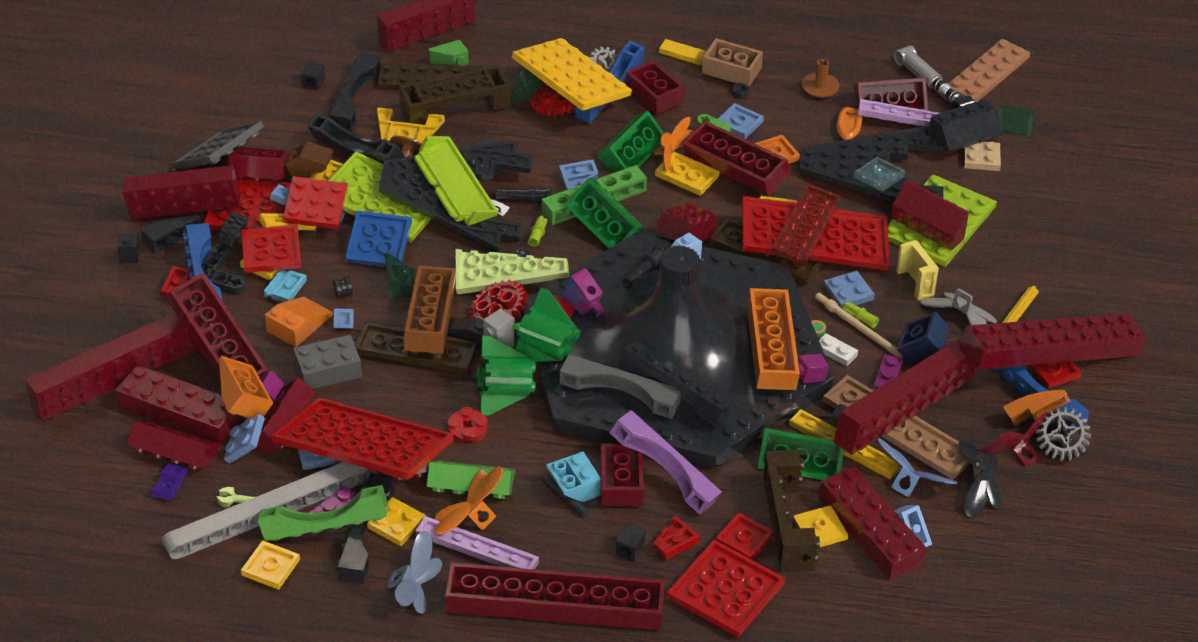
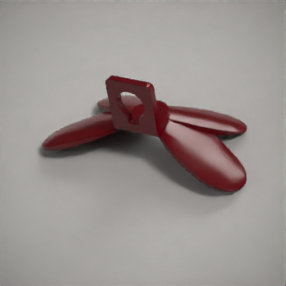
[978,412,1048,467]

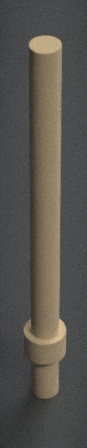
[815,293,903,358]

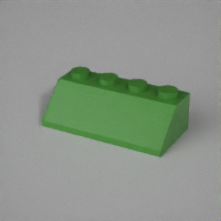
[427,460,515,499]

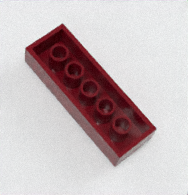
[377,0,475,53]
[682,120,791,197]
[122,165,241,220]
[166,273,268,381]
[115,365,242,443]
[819,466,927,580]

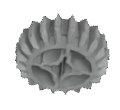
[1036,407,1091,461]

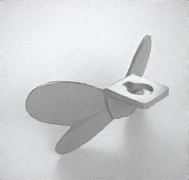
[921,288,997,325]

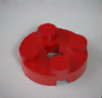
[447,407,488,444]

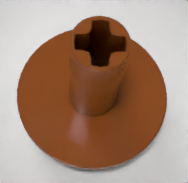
[802,59,840,97]
[390,136,422,157]

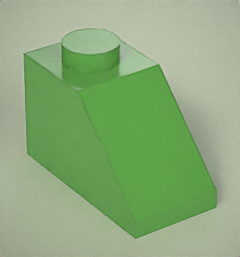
[429,40,469,66]

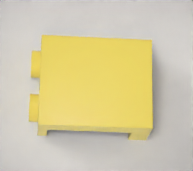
[896,240,939,301]

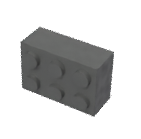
[293,335,362,389]

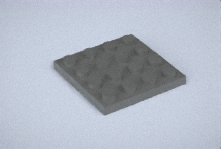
[171,121,264,170]

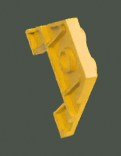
[377,107,445,143]

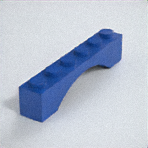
[575,41,645,124]
[183,223,223,302]
[992,366,1089,429]

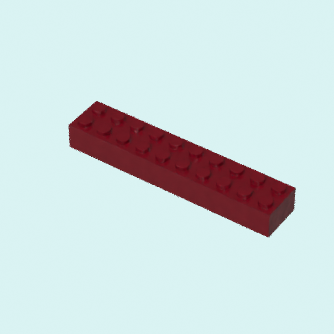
[25,313,199,422]
[959,313,1147,370]
[833,337,976,455]
[445,562,665,630]

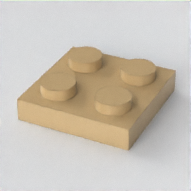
[964,142,1001,171]

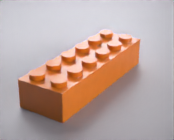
[747,288,800,390]

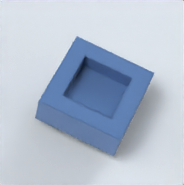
[334,309,354,328]

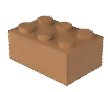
[702,38,763,87]

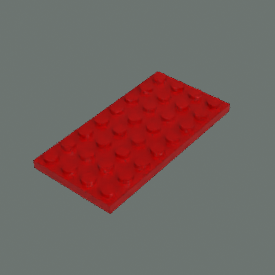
[742,196,890,271]
[272,398,454,480]

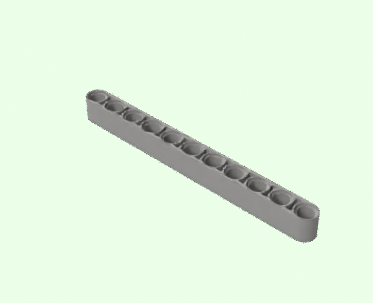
[162,462,378,559]

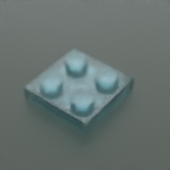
[854,157,906,192]

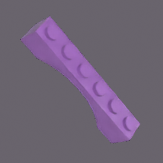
[610,410,722,515]

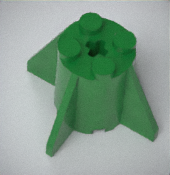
[512,287,581,362]
[472,336,536,416]

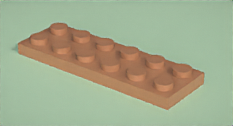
[948,39,1030,102]

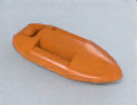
[836,107,863,140]

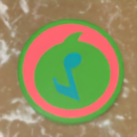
[811,320,826,338]

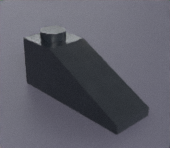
[141,215,201,254]
[447,317,484,351]

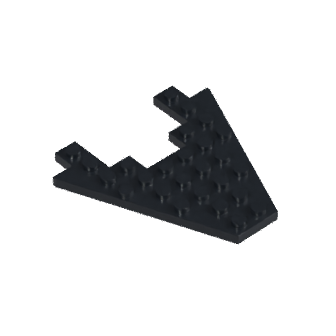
[799,126,944,203]
[379,140,533,252]

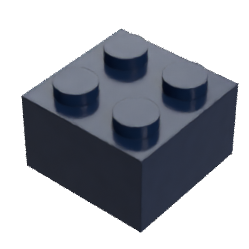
[896,311,949,365]

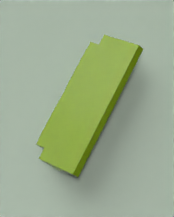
[414,136,499,226]

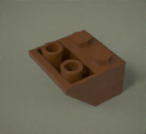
[285,141,333,178]

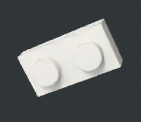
[819,333,858,366]

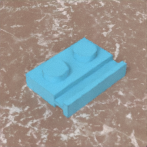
[264,269,307,302]

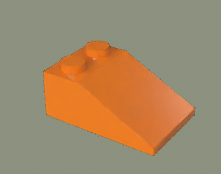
[265,297,333,347]
[219,356,273,419]

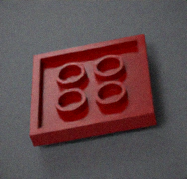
[283,176,348,229]
[241,225,302,273]

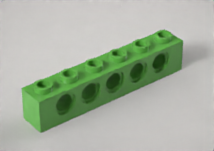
[542,165,647,225]

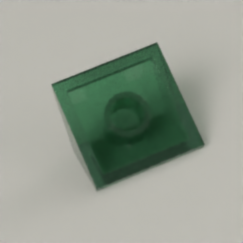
[510,67,544,104]
[998,105,1035,137]
[384,252,416,299]

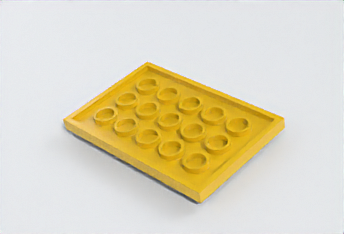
[511,38,632,111]

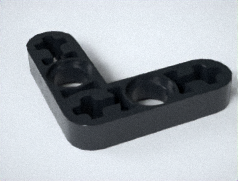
[201,243,246,295]

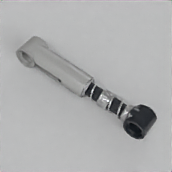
[893,45,974,109]

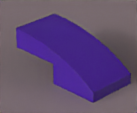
[152,463,188,501]

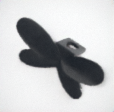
[958,441,1001,518]

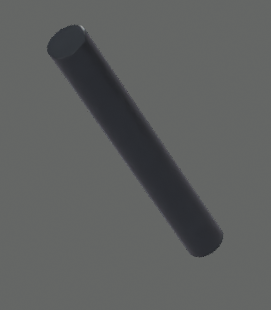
[542,475,589,518]

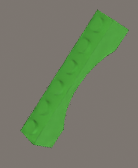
[258,485,389,541]

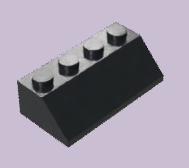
[927,99,1004,152]

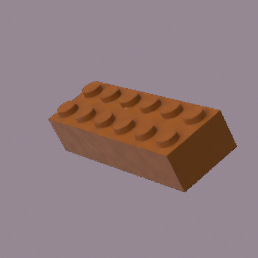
[404,266,456,354]

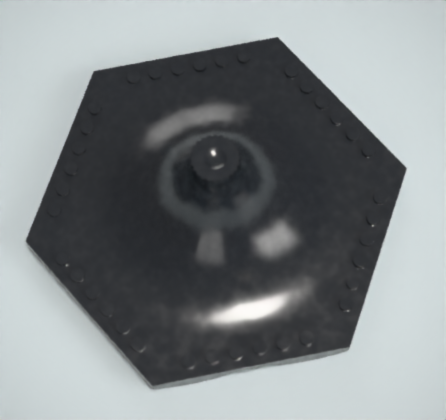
[520,232,834,467]

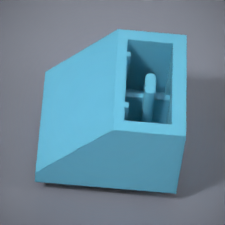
[546,452,601,502]

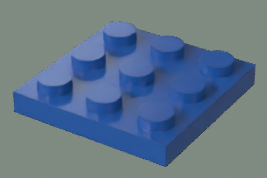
[345,210,412,269]

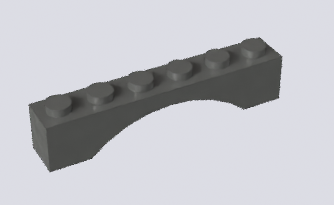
[560,354,681,419]

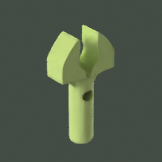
[217,487,255,508]

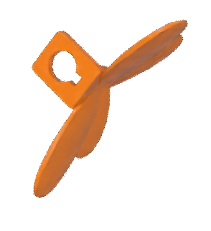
[654,117,694,171]
[434,466,503,535]

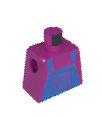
[561,268,605,317]

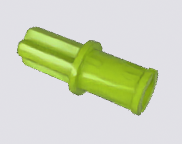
[528,216,548,247]
[843,302,879,328]

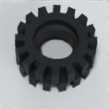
[218,211,249,247]

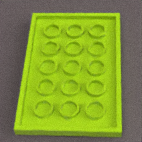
[329,152,431,242]
[882,175,997,267]

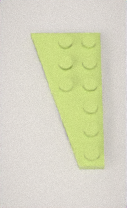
[456,249,569,295]

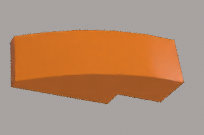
[1003,390,1070,427]

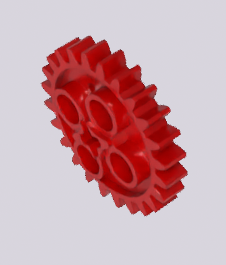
[529,83,575,117]
[468,279,528,322]

